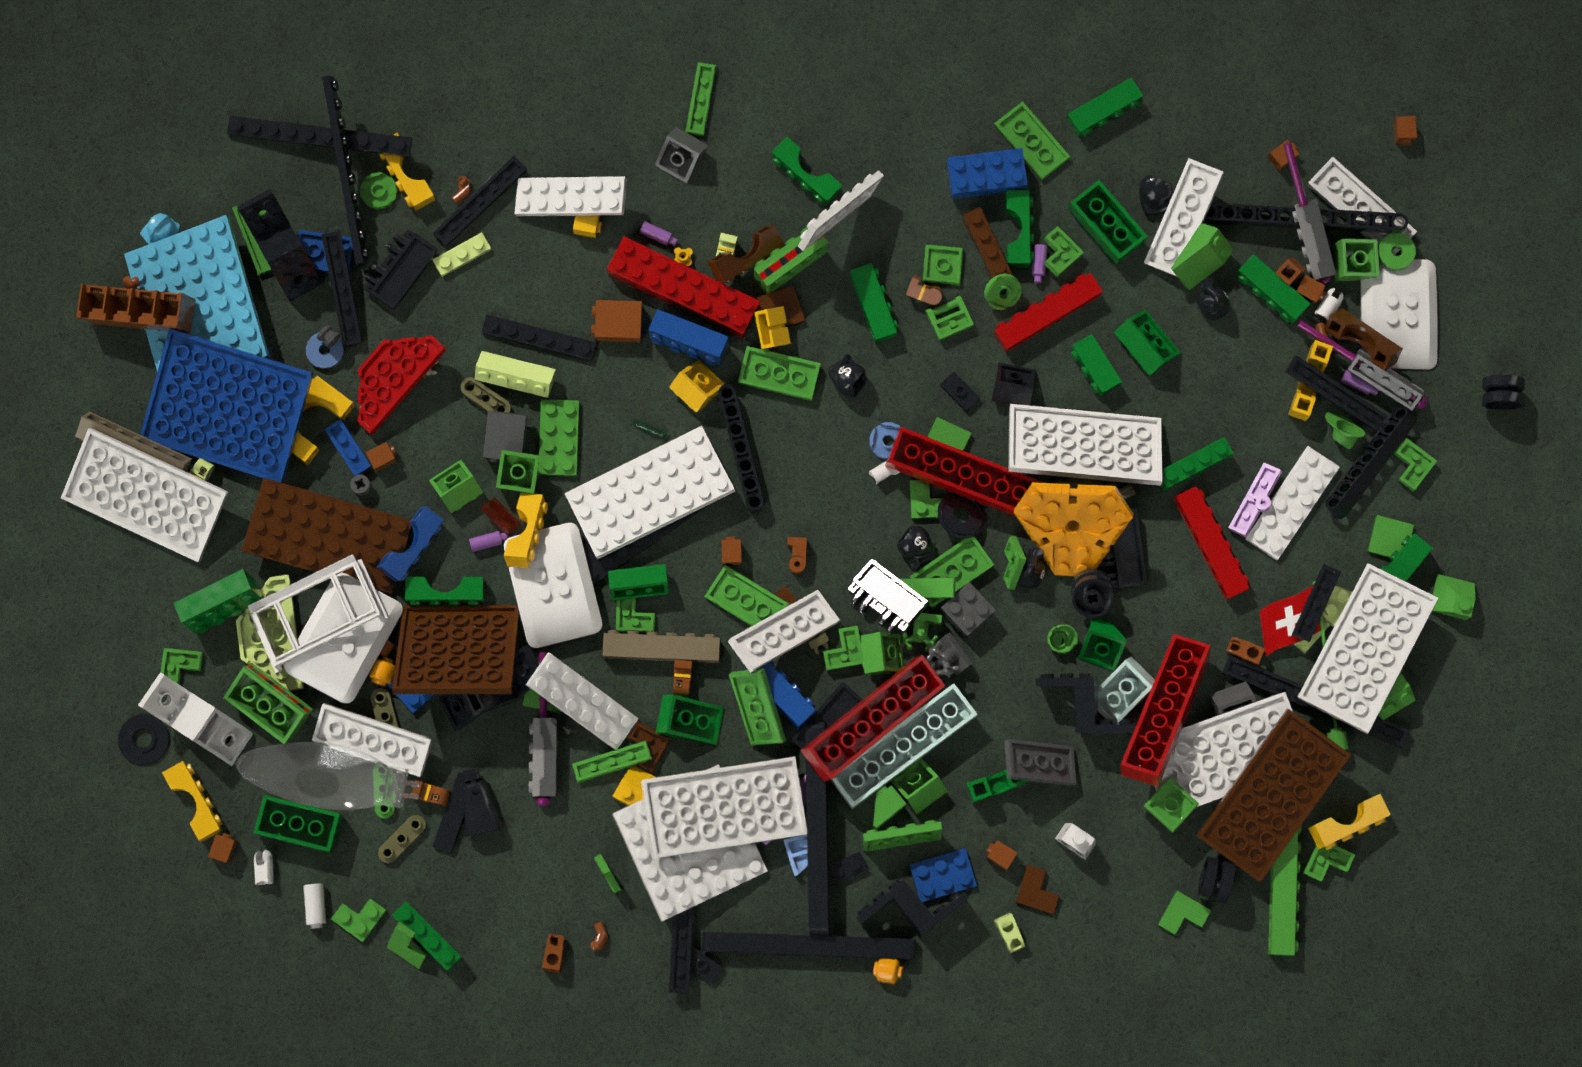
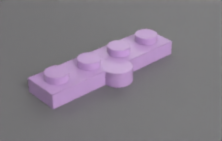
[1228,463,1282,538]

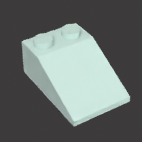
[1098,656,1155,723]

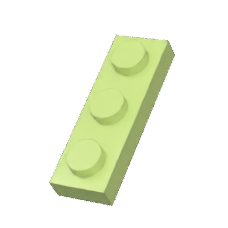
[433,232,491,277]

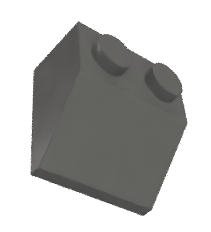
[655,127,708,184]
[1210,682,1256,716]

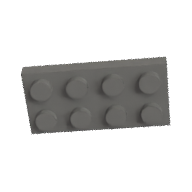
[1004,739,1077,786]

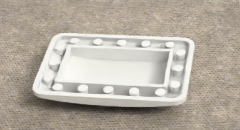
[1360,259,1437,370]
[504,523,602,648]
[284,573,403,704]

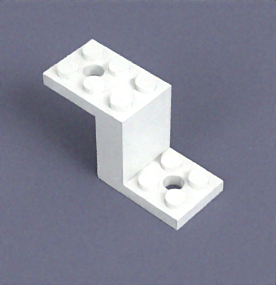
[138,672,254,766]

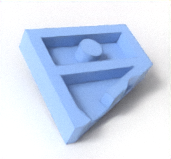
[783,834,808,877]

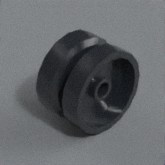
[1482,375,1525,410]
[1071,569,1114,618]
[1198,856,1235,904]

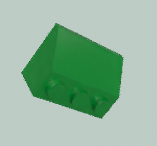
[1114,309,1181,376]

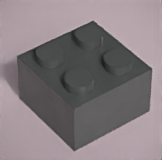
[940,582,996,639]

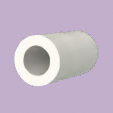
[304,884,326,929]

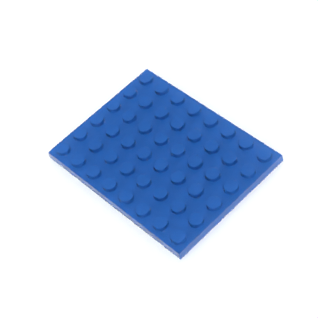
[140,329,314,483]

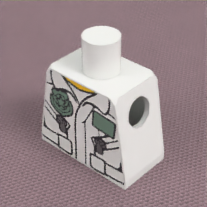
[1055,823,1096,860]

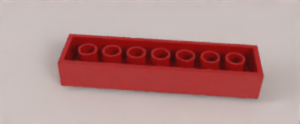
[607,236,760,339]
[885,427,1044,517]
[1121,634,1211,787]
[800,655,945,782]

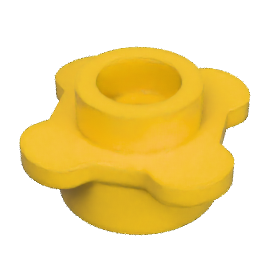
[674,247,693,266]

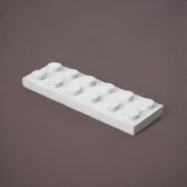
[1307,157,1417,255]
[1144,158,1224,277]
[798,170,884,251]
[515,176,627,216]
[1245,446,1339,560]
[728,590,840,673]
[526,653,639,750]
[312,703,433,777]

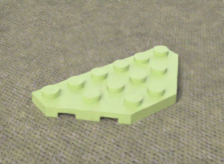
[236,574,304,691]

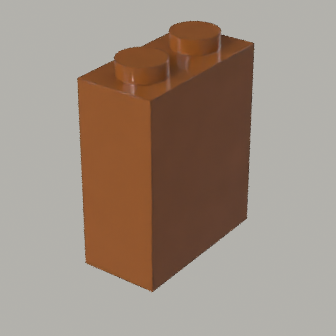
[591,300,642,342]

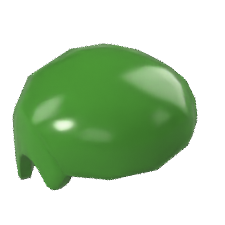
[1047,624,1078,654]

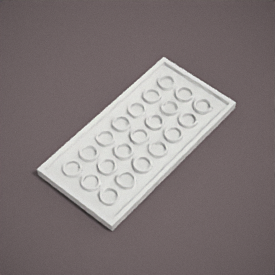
[1008,404,1162,486]
[565,426,735,560]
[61,428,228,562]
[1297,563,1438,734]
[1155,692,1292,807]
[641,757,807,859]

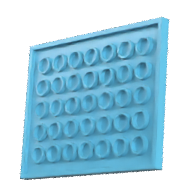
[124,215,270,371]

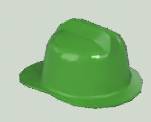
[1325,411,1365,449]

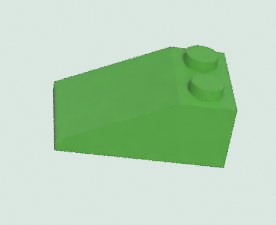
[1171,223,1234,290]

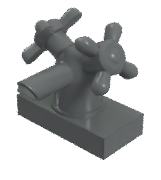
[926,633,973,678]

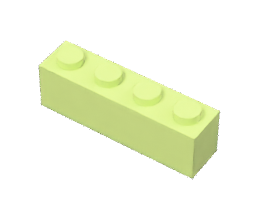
[474,351,555,398]

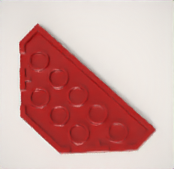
[357,336,447,435]

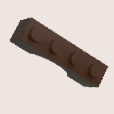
[962,207,1012,280]
[707,225,785,283]
[1324,308,1403,371]

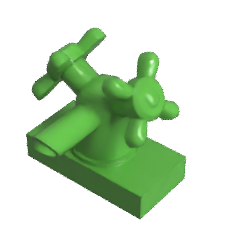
[902,613,942,652]

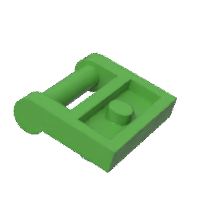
[925,296,974,341]

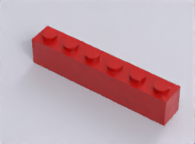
[994,273,1103,353]
[1174,486,1250,601]

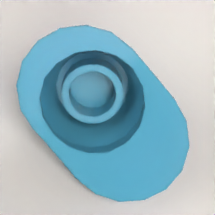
[140,213,179,244]

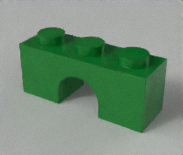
[966,769,1029,804]

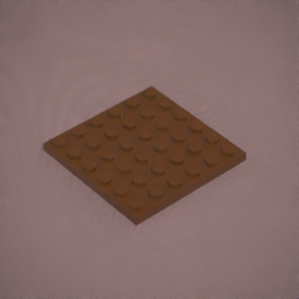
[392,605,520,694]

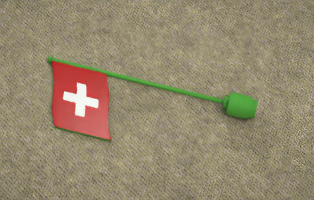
[1259,581,1349,751]

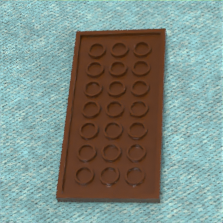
[241,478,411,594]
[1196,708,1351,882]

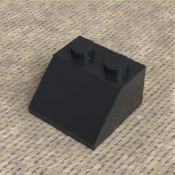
[992,363,1036,406]

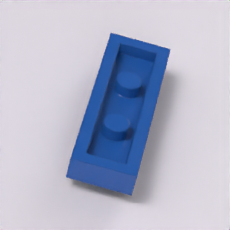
[324,419,372,476]

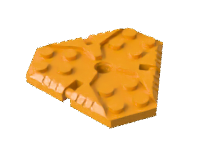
[1014,483,1133,576]

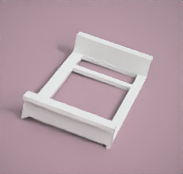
[248,554,389,674]

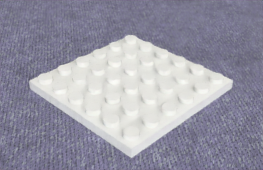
[612,764,767,921]

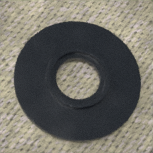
[937,493,985,538]
[118,714,169,765]

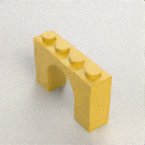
[292,376,355,465]

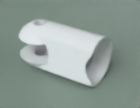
[1314,288,1343,321]
[869,460,900,484]
[254,850,274,885]

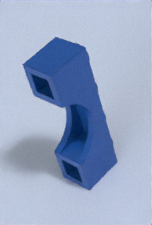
[376,506,443,582]

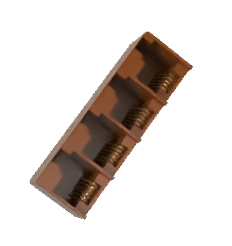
[76,283,196,333]

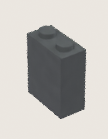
[483,410,528,462]

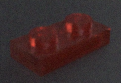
[481,497,521,535]

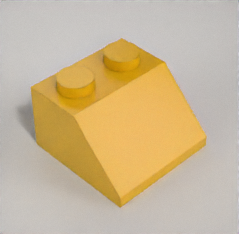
[669,359,725,413]
[613,765,657,806]

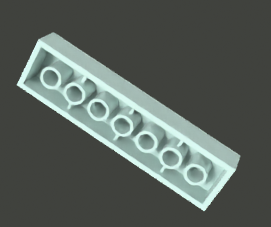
[831,683,977,809]

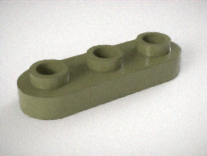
[461,377,511,413]
[371,688,399,728]
[378,815,426,863]

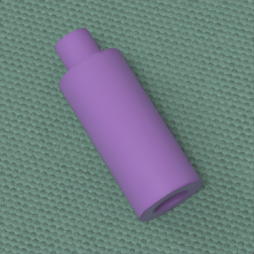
[640,221,678,246]
[1032,244,1048,283]
[1341,370,1379,396]
[469,531,508,552]

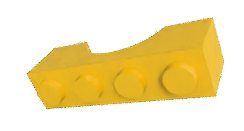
[379,133,435,211]
[1288,340,1333,421]
[504,493,548,568]
[162,761,223,842]
[1308,794,1391,850]

